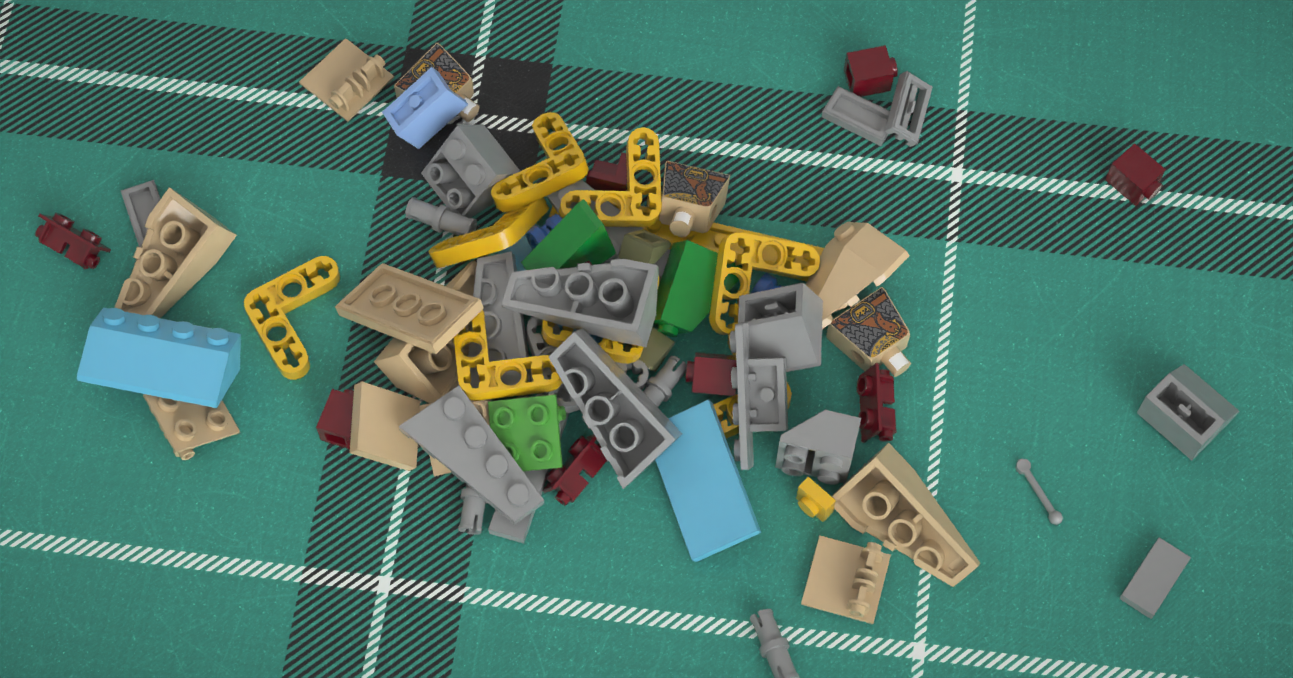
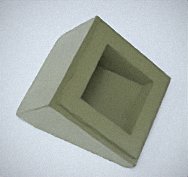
[619,229,671,264]
[623,326,676,372]

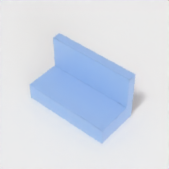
[382,67,468,149]

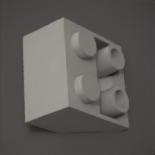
[421,124,520,218]
[738,283,823,372]
[1137,364,1239,460]
[775,410,861,485]

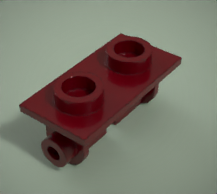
[35,212,111,269]
[856,363,897,443]
[542,434,607,506]

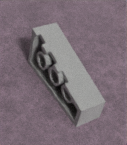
[549,328,682,489]

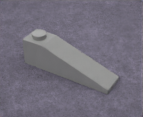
[501,259,659,347]

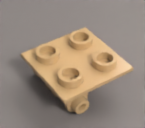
[299,38,394,122]
[143,394,240,460]
[801,535,891,624]

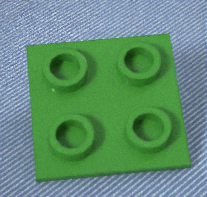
[488,395,566,471]

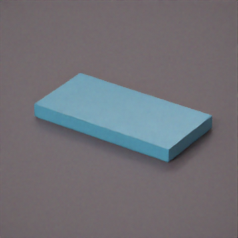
[656,400,761,562]

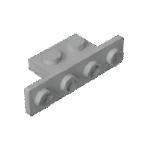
[730,322,788,470]

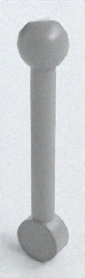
[1016,459,1063,525]

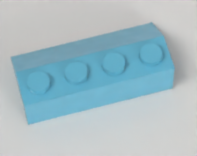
[77,307,241,408]

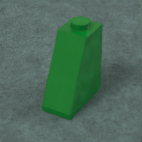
[521,199,616,270]
[653,240,742,337]

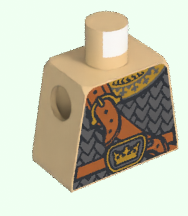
[394,43,479,122]
[659,161,730,237]
[826,287,911,377]

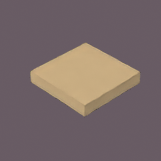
[350,382,420,471]

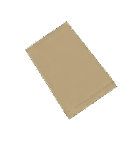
[335,263,484,354]

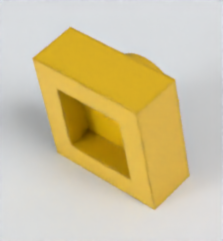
[796,477,836,522]

